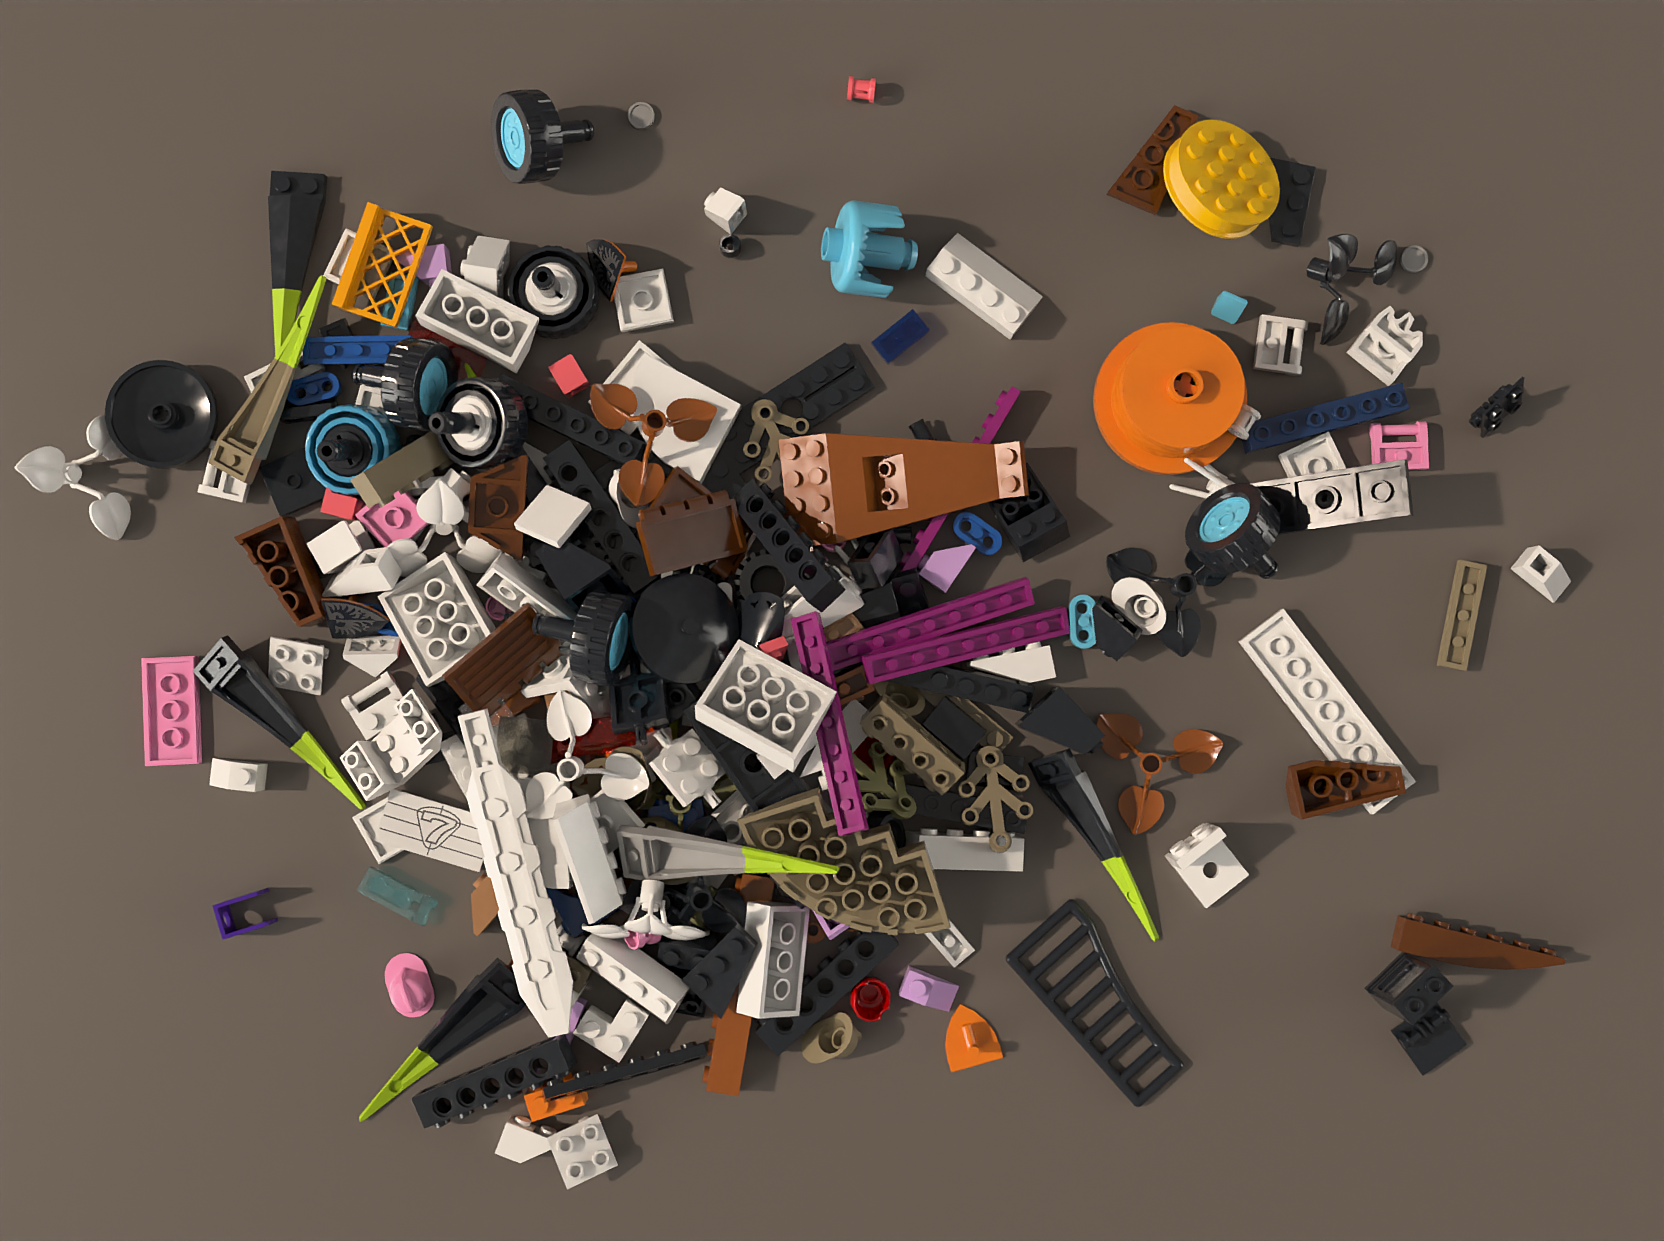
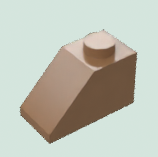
[471,873,499,937]

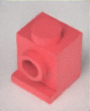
[320,488,366,521]

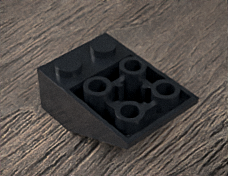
[988,463,1070,563]
[657,929,718,1018]

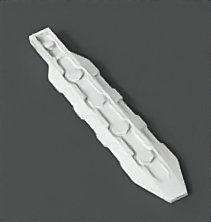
[458,709,573,1038]

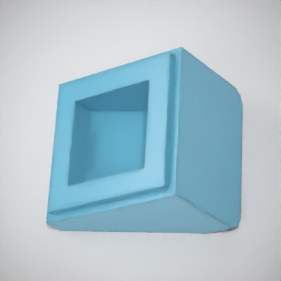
[1211,291,1248,324]

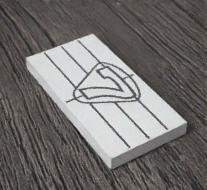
[374,789,485,872]

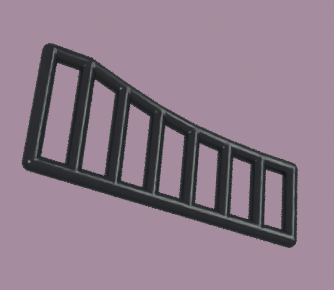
[1005,899,1184,1107]

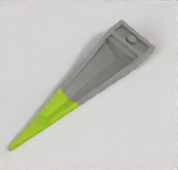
[617,825,840,880]

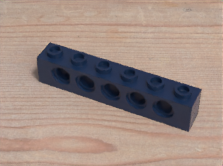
[1241,383,1410,454]

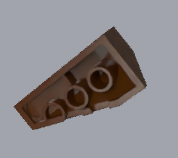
[1285,760,1406,820]

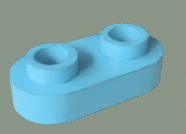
[1068,595,1096,649]

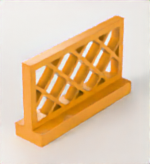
[332,202,433,328]

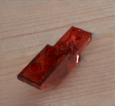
[543,716,643,765]

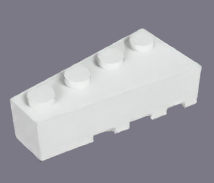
[905,828,1024,871]

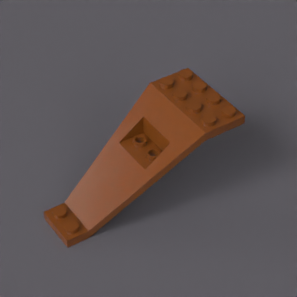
[779,433,1029,545]

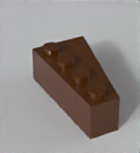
[234,516,327,627]

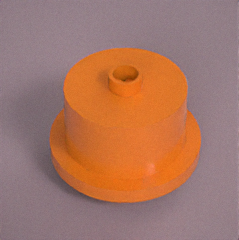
[1093,322,1247,475]

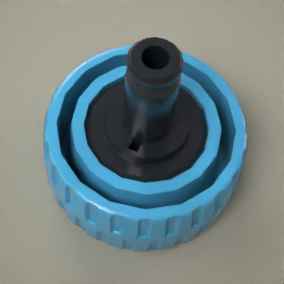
[305,404,402,495]

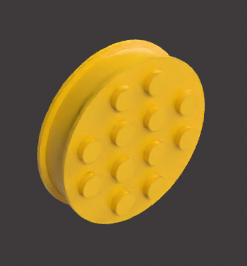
[1163,120,1280,239]

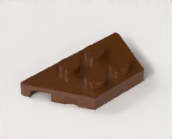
[468,455,529,561]

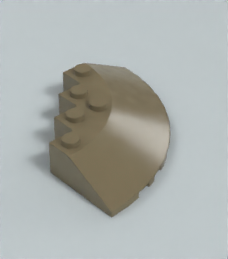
[737,788,951,935]

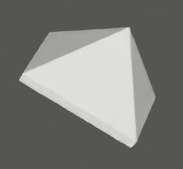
[343,636,401,678]

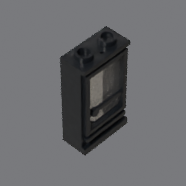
[1364,952,1453,1025]

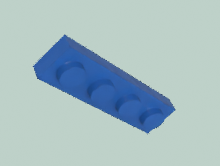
[303,335,413,364]

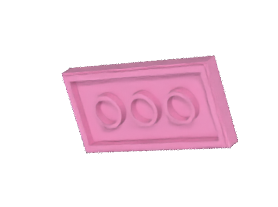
[141,656,202,766]

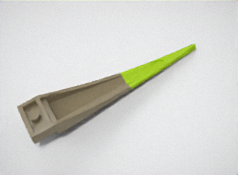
[209,275,326,484]

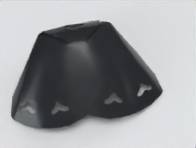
[732,592,785,649]

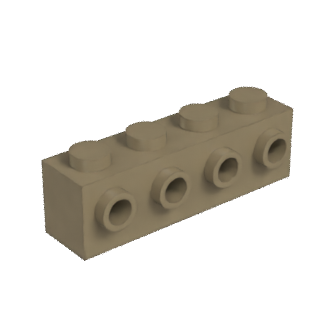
[350,431,454,508]
[860,693,965,796]

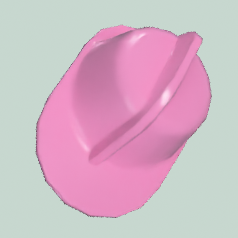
[385,953,435,1018]

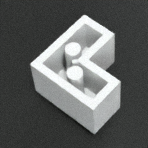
[460,236,510,300]
[573,997,651,1063]

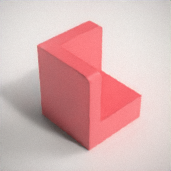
[548,354,591,399]

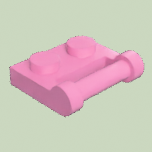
[1369,421,1429,470]

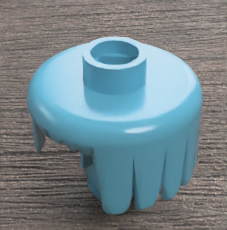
[821,200,918,298]

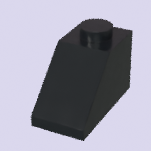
[1092,595,1143,662]

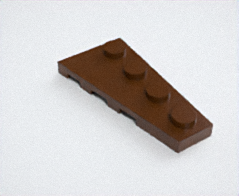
[1106,105,1199,215]

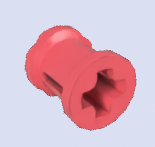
[847,76,876,103]

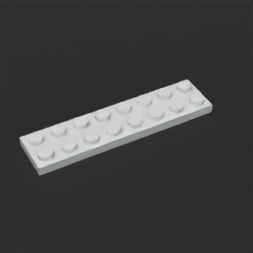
[1238,609,1416,814]

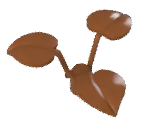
[590,383,717,507]
[1097,714,1223,835]

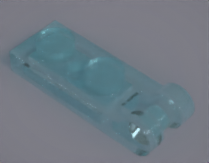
[357,866,438,926]

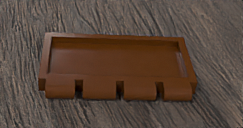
[649,466,756,580]
[636,490,749,577]
[441,603,562,717]

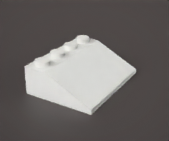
[377,552,496,687]
[695,639,837,772]

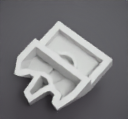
[1346,306,1423,386]

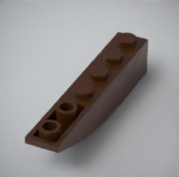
[1390,913,1566,970]

